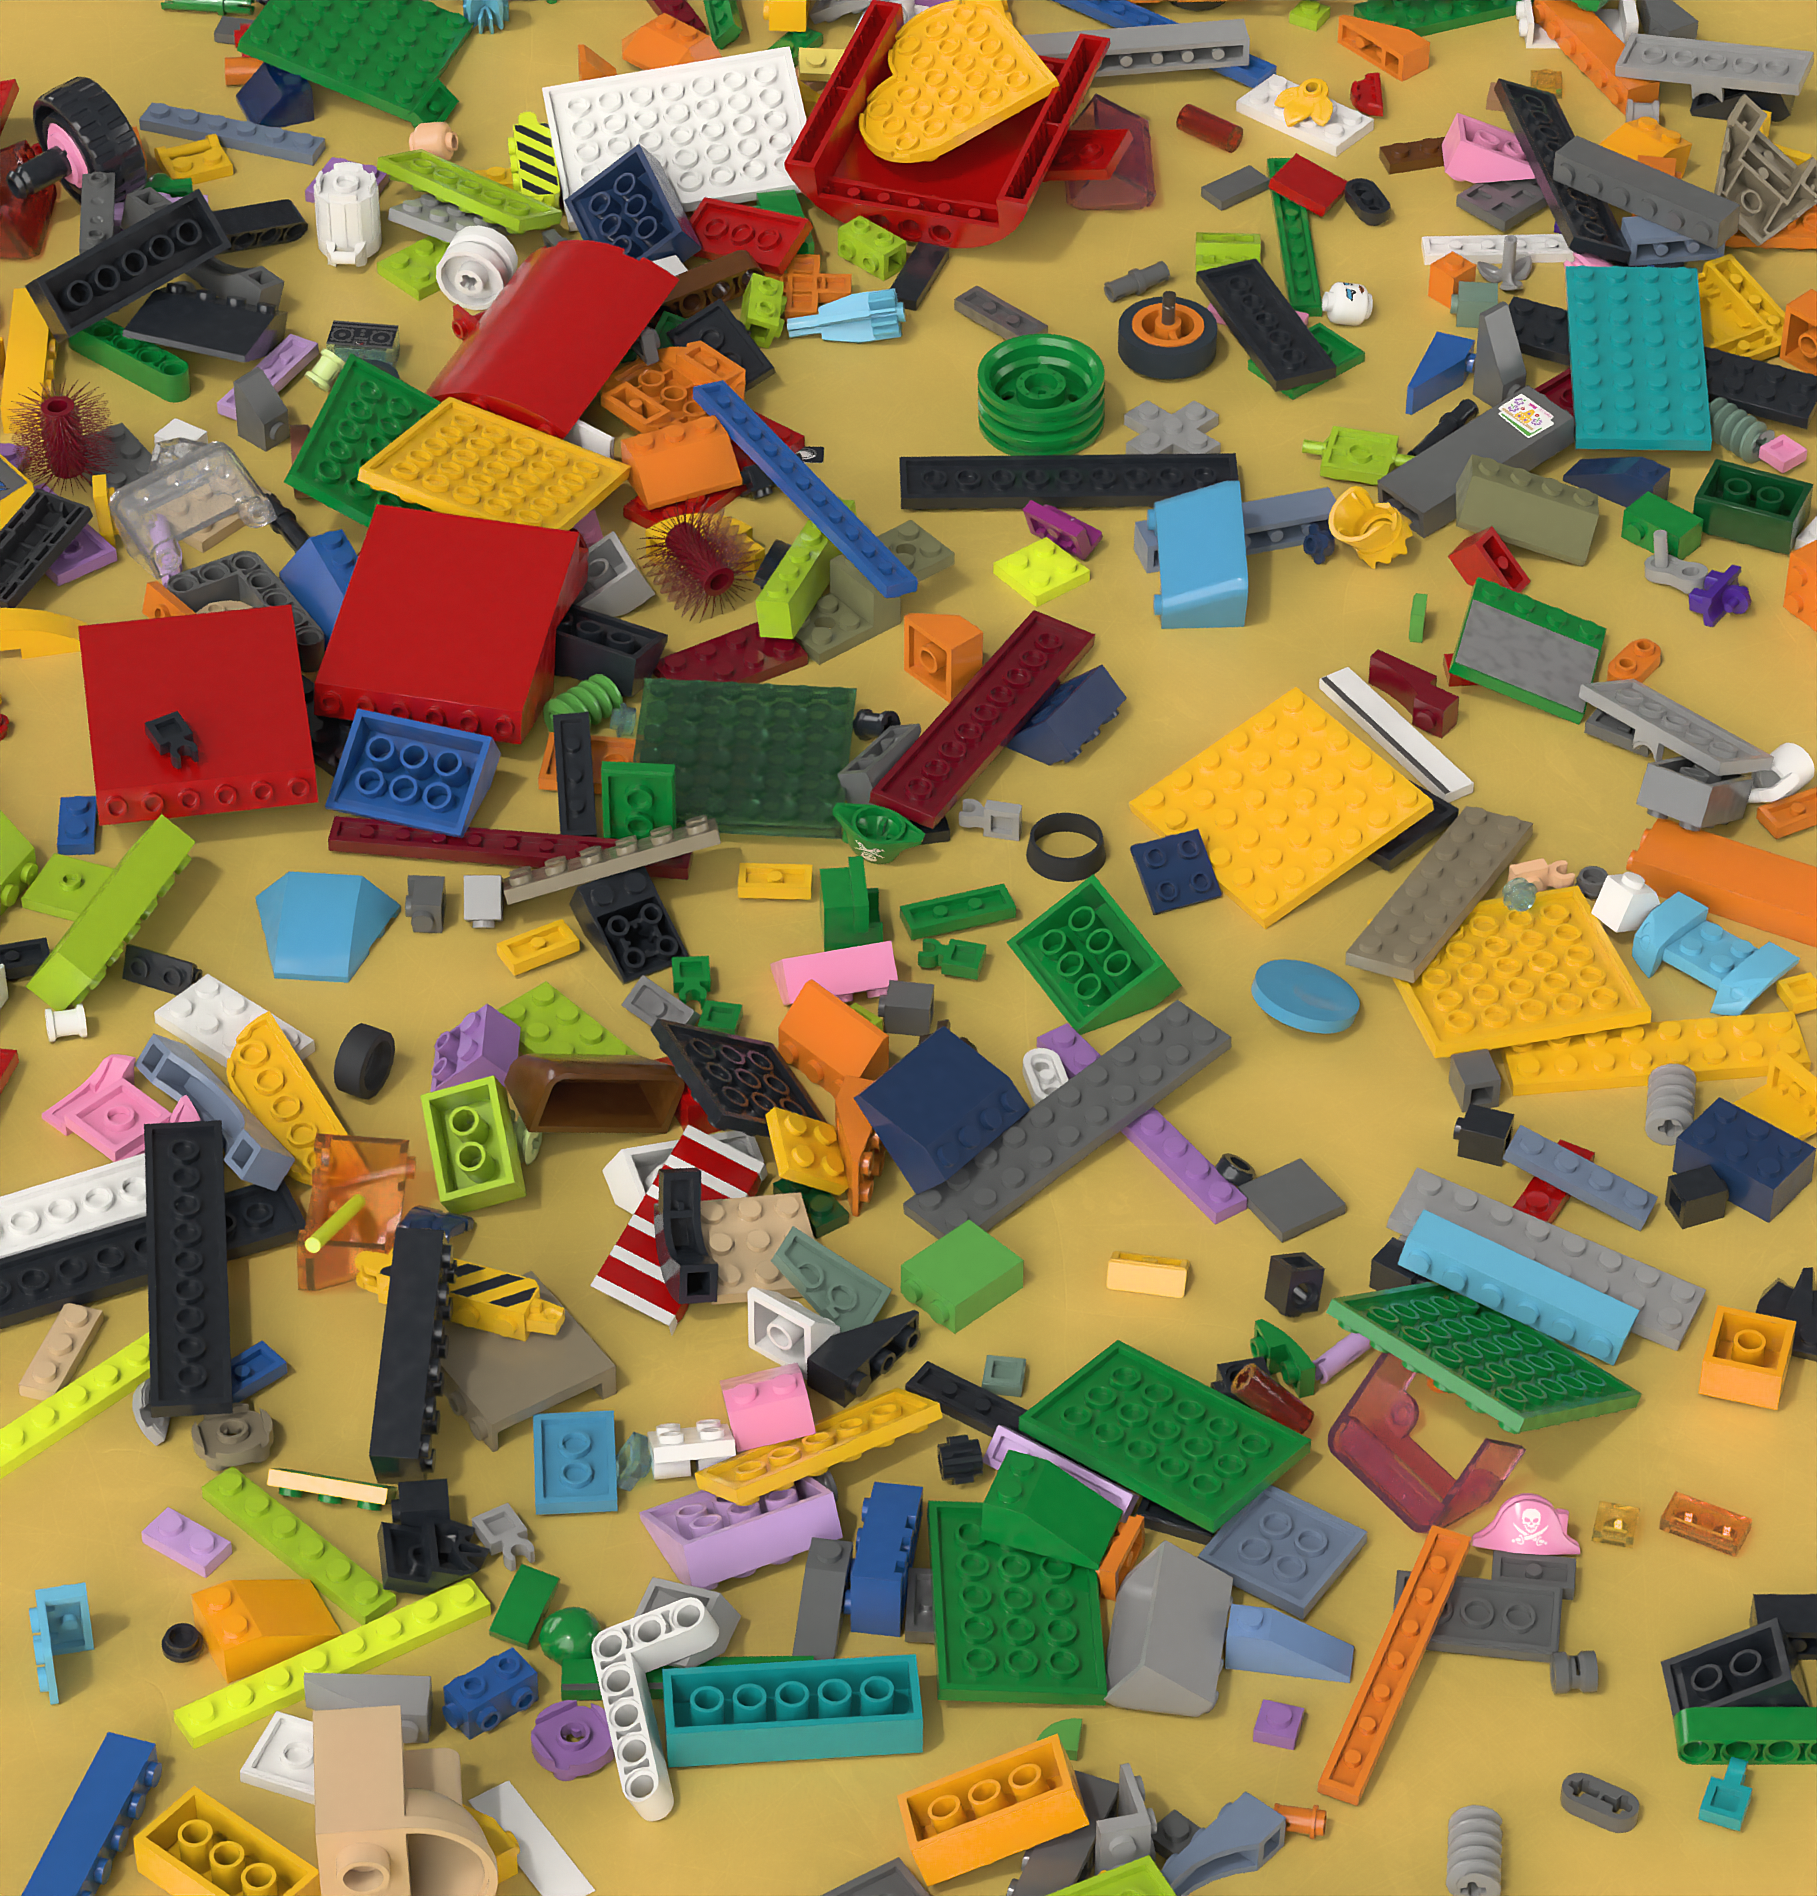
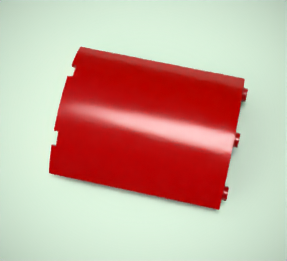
[425,240,679,440]

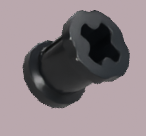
[853,709,901,741]

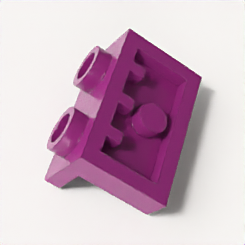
[1023,500,1103,560]

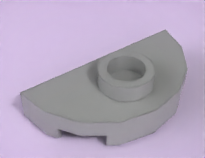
[132,1378,170,1446]

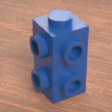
[442,1647,539,1740]

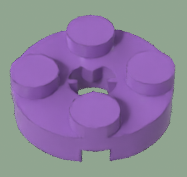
[531,1700,615,1781]

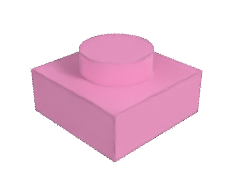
[1758,434,1807,473]

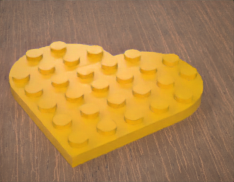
[859,0,1061,163]

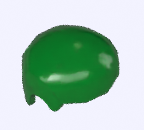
[538,1607,603,1666]

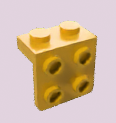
[1732,1050,1817,1140]

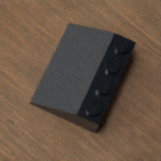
[123,283,288,363]

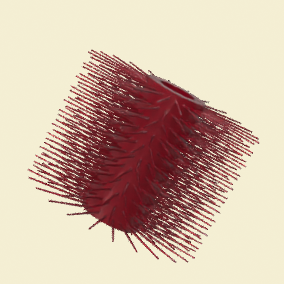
[7,378,118,497]
[637,495,763,622]

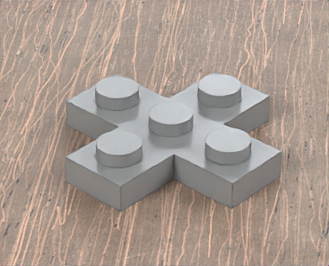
[1124,400,1221,454]

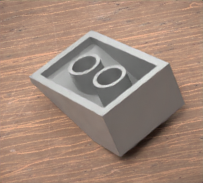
[573,531,655,617]

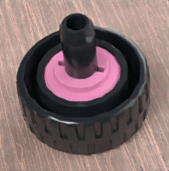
[6,77,147,206]

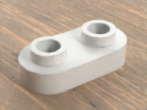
[1022,1048,1068,1105]

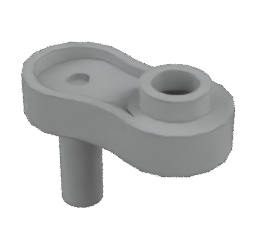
[1644,530,1708,594]

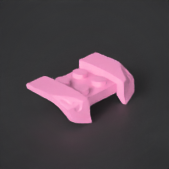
[42,1054,201,1162]

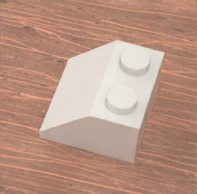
[748,1287,840,1380]

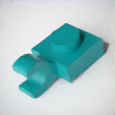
[1698,1757,1753,1831]

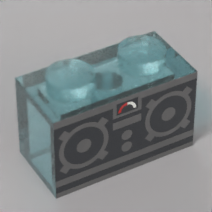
[326,320,400,371]

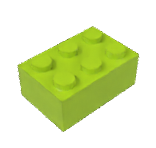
[420,1075,527,1214]

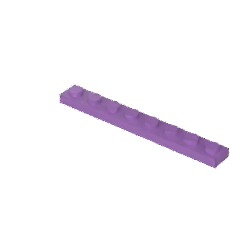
[1037,1023,1247,1225]

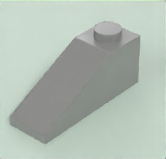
[304,1673,433,1743]

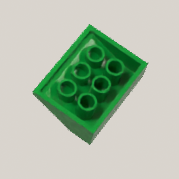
[1006,874,1182,1035]

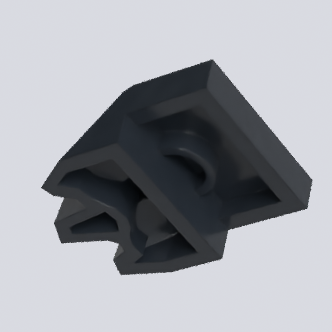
[1756,1267,1817,1362]
[377,1516,490,1595]

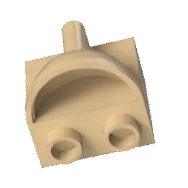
[313,1705,498,1896]

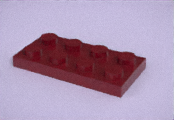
[653,622,808,711]

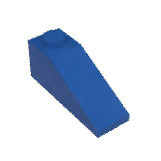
[1405,332,1476,415]

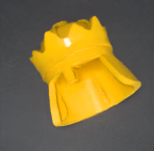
[1328,486,1413,569]

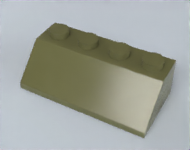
[1456,454,1599,567]

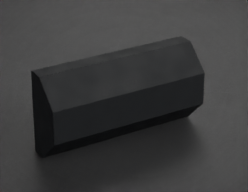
[0,488,93,608]

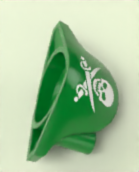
[833,802,925,864]

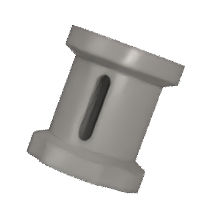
[1626,99,1659,123]

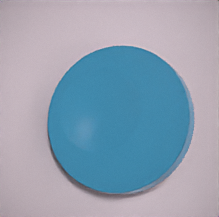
[1251,959,1360,1034]

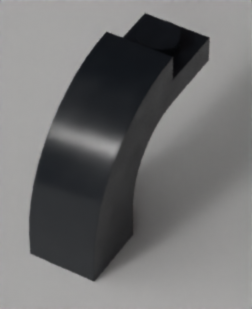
[654,1167,718,1304]

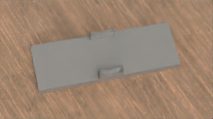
[1615,33,1814,102]
[1578,679,1774,776]

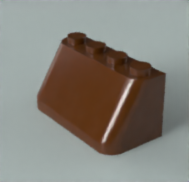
[504,1053,685,1134]

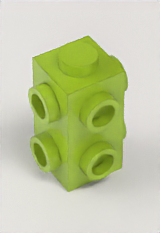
[838,215,906,281]
[740,273,787,349]

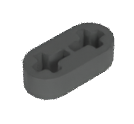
[1560,1773,1639,1833]

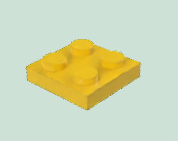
[765,1107,849,1196]

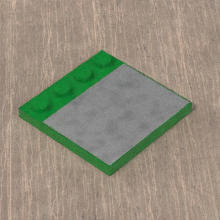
[1448,577,1607,725]

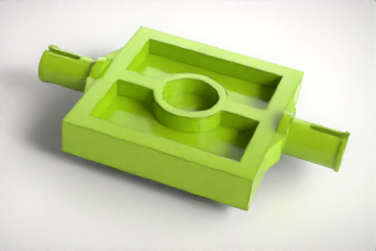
[1302,426,1415,485]

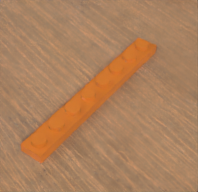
[1317,1524,1472,1806]

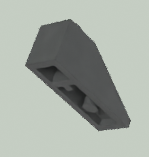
[1636,0,1699,40]
[1473,301,1527,407]
[837,724,921,805]
[792,1537,853,1660]

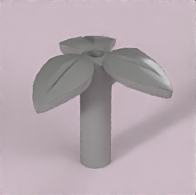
[1477,235,1532,291]

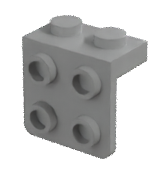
[1094,1763,1157,1876]

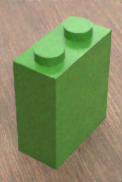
[900,1220,1024,1334]

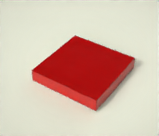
[1268,153,1348,217]

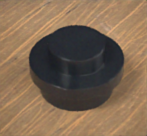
[161,1623,204,1663]

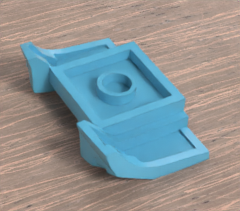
[1632,891,1800,1016]

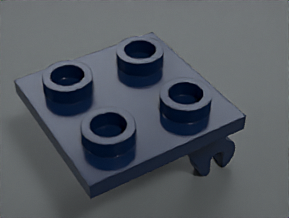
[1130,829,1222,915]

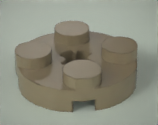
[191,1403,274,1471]

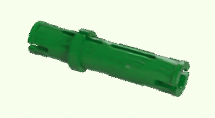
[161,0,255,16]

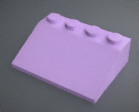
[639,1476,843,1590]

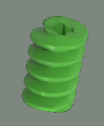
[543,674,624,732]

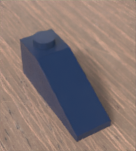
[1563,456,1671,508]

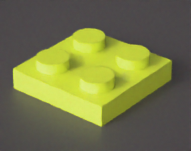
[993,537,1090,607]

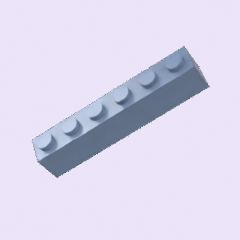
[1134,487,1337,573]

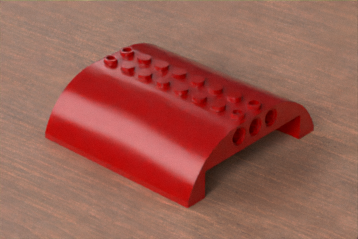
[784,0,1111,248]

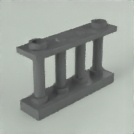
[79,172,121,312]

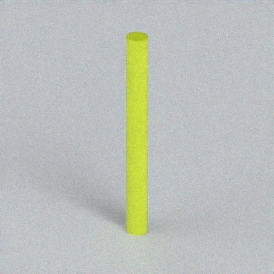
[305,1194,366,1253]

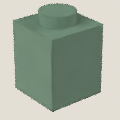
[1450,281,1498,328]

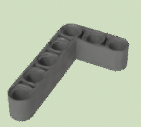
[167,551,325,672]

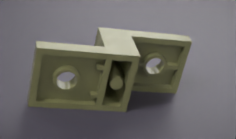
[794,520,955,665]

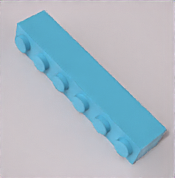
[1398,1209,1640,1366]

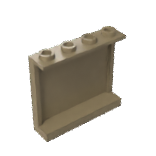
[440,1271,617,1452]

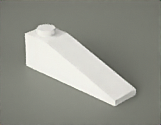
[602,1131,764,1214]

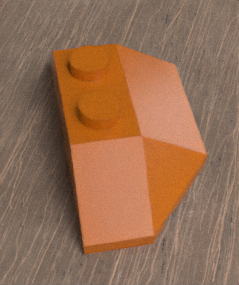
[622,13,723,71]

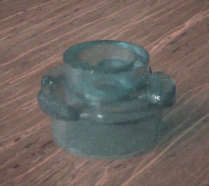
[610,703,636,738]
[1502,878,1537,912]

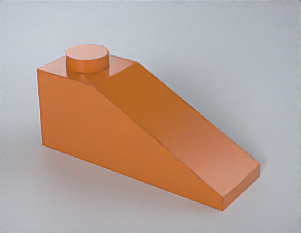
[1337,14,1430,82]

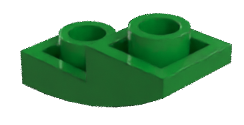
[1250,1319,1316,1399]
[489,1564,560,1650]

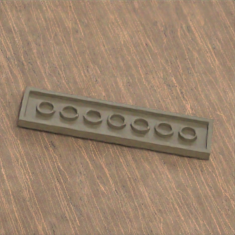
[1346,806,1533,983]

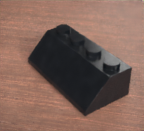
[554,604,668,697]

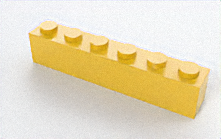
[0,288,57,434]

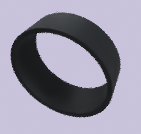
[1026,813,1106,882]

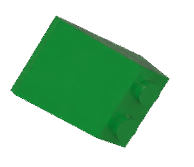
[980,1449,1123,1570]

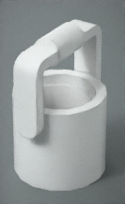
[1747,743,1815,803]

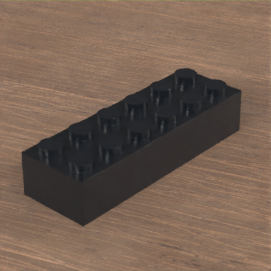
[25,189,232,344]
[369,1227,457,1485]

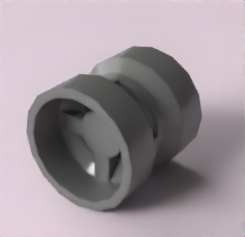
[1550,1650,1598,1694]

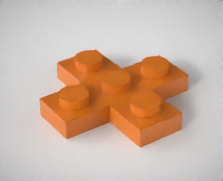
[764,254,852,322]

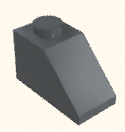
[233,367,290,452]

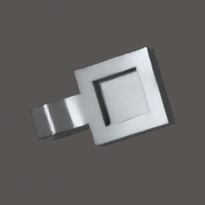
[959,799,1022,841]

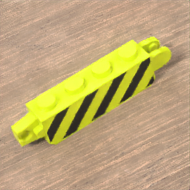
[507,111,561,228]

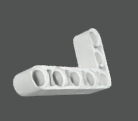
[592,1597,719,1821]

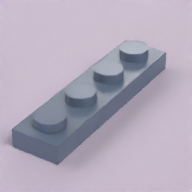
[1502,1125,1658,1231]

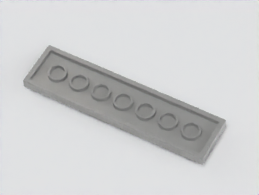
[1386,1167,1706,1351]

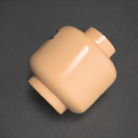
[409,122,458,161]

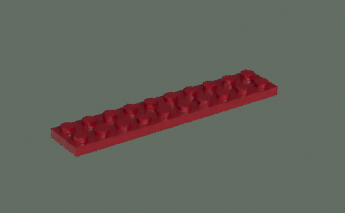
[869,610,1096,829]

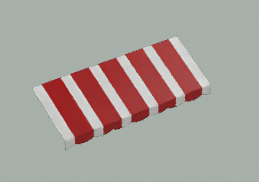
[590,1125,768,1335]

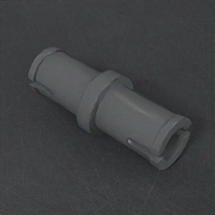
[1104,261,1170,302]

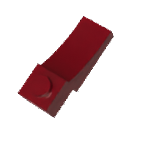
[1368,649,1459,739]

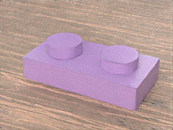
[141,1507,232,1578]

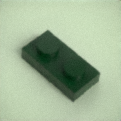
[773,1178,849,1239]

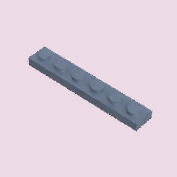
[139,103,326,166]

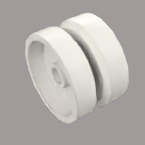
[436,225,518,310]

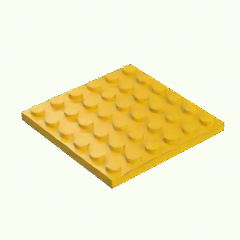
[357,397,631,531]
[1129,687,1434,929]
[1367,885,1652,1059]

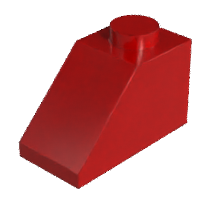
[1448,526,1531,593]

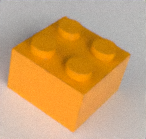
[1698,1305,1797,1410]

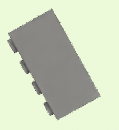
[1103,1540,1233,1717]

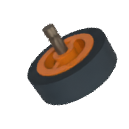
[1118,291,1217,379]

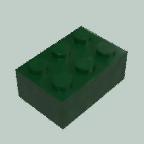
[1693,459,1814,555]

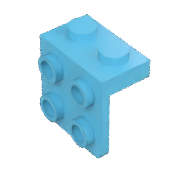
[29,1582,94,1705]

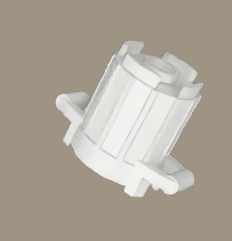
[313,162,382,267]

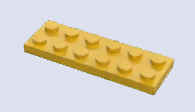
[695,1387,943,1506]

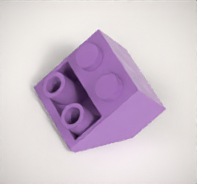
[431,1003,521,1092]

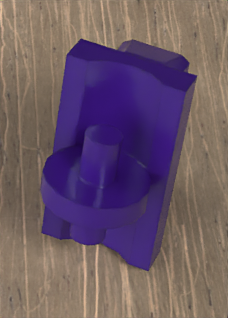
[1689,564,1751,627]

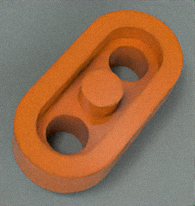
[1607,638,1661,683]

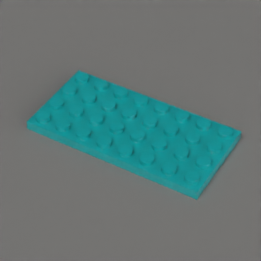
[1565,265,1712,451]

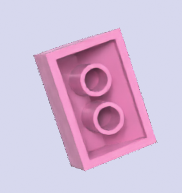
[770,941,898,1005]

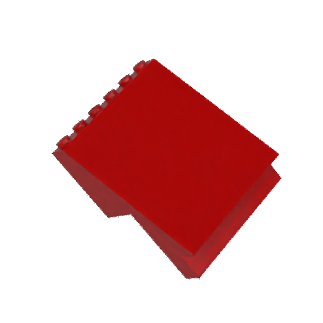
[314,504,589,745]
[78,604,318,826]

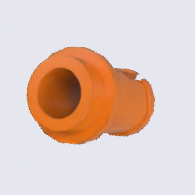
[1273,1803,1327,1840]

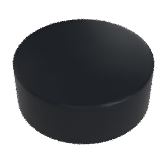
[1215,1153,1255,1186]

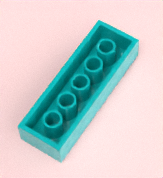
[662,1654,923,1768]

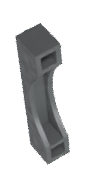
[120,187,285,310]

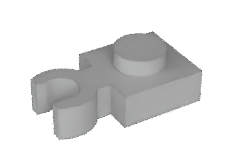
[472,1503,535,1571]

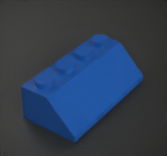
[279,529,358,651]

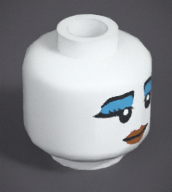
[1322,282,1373,326]

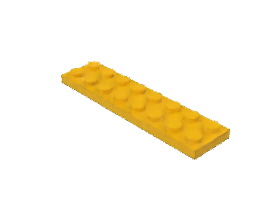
[1499,1011,1811,1096]

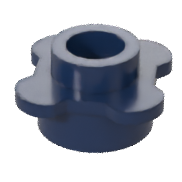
[1303,524,1335,564]

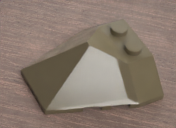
[1714,94,1817,246]

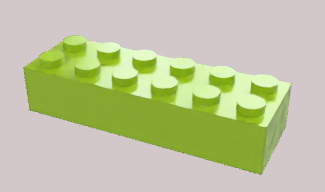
[25,814,196,1011]

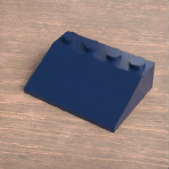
[564,144,702,263]
[854,1026,1030,1195]

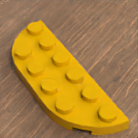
[226,1011,372,1188]

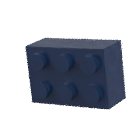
[1672,1097,1816,1223]

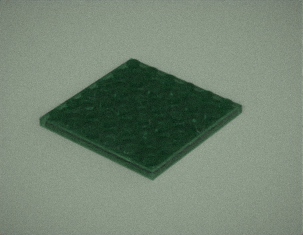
[632,678,857,839]

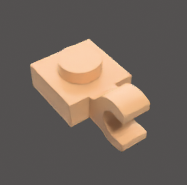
[1507,858,1575,896]

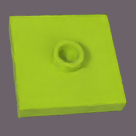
[21,853,114,921]

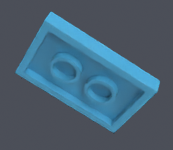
[533,1410,618,1515]

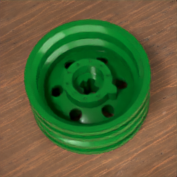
[977,334,1105,456]

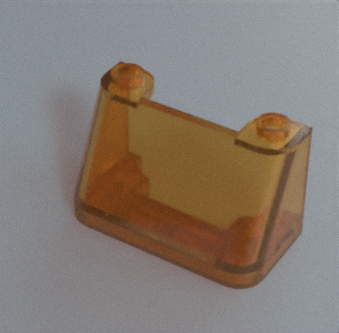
[297,1133,416,1292]

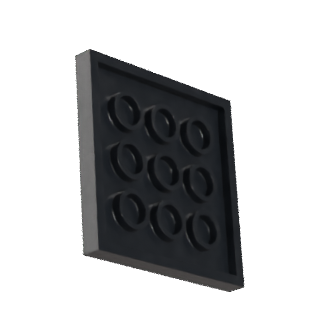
[650,1018,827,1138]

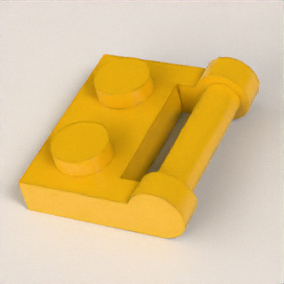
[154,133,233,185]

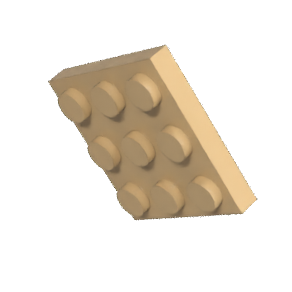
[701,1192,814,1305]

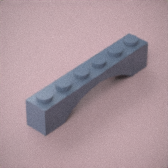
[135,1033,295,1191]
[1161,1791,1286,1896]

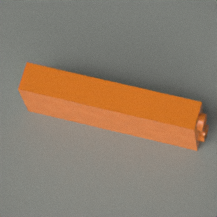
[1626,818,1817,948]

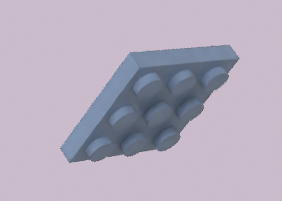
[1197,1485,1367,1620]

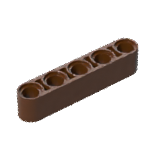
[647,250,765,329]

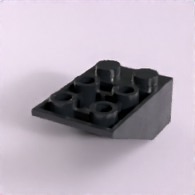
[569,866,689,985]

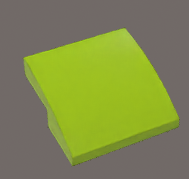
[1196,232,1261,272]

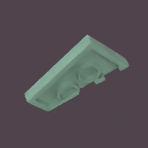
[771,1226,892,1333]

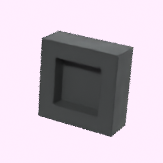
[1151,1809,1200,1860]

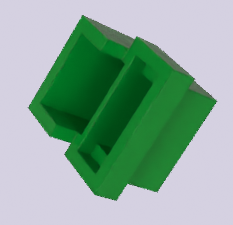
[819,856,883,952]

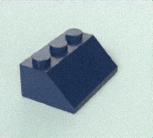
[1006,664,1127,765]

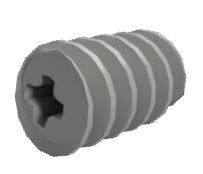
[1645,1064,1696,1146]
[1446,1805,1503,1896]

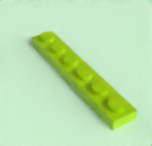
[201,1466,397,1626]

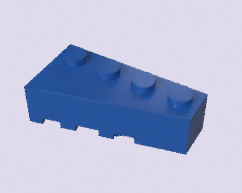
[844,1482,923,1637]

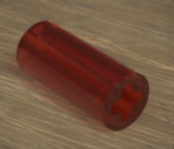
[1176,104,1243,153]
[1231,1363,1314,1435]

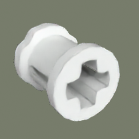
[45,1004,87,1042]

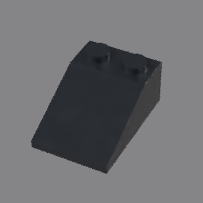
[1690,88,1796,122]
[1661,1618,1810,1719]

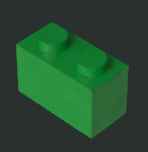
[1621,491,1704,560]

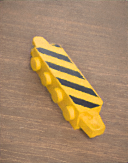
[355,1248,565,1342]

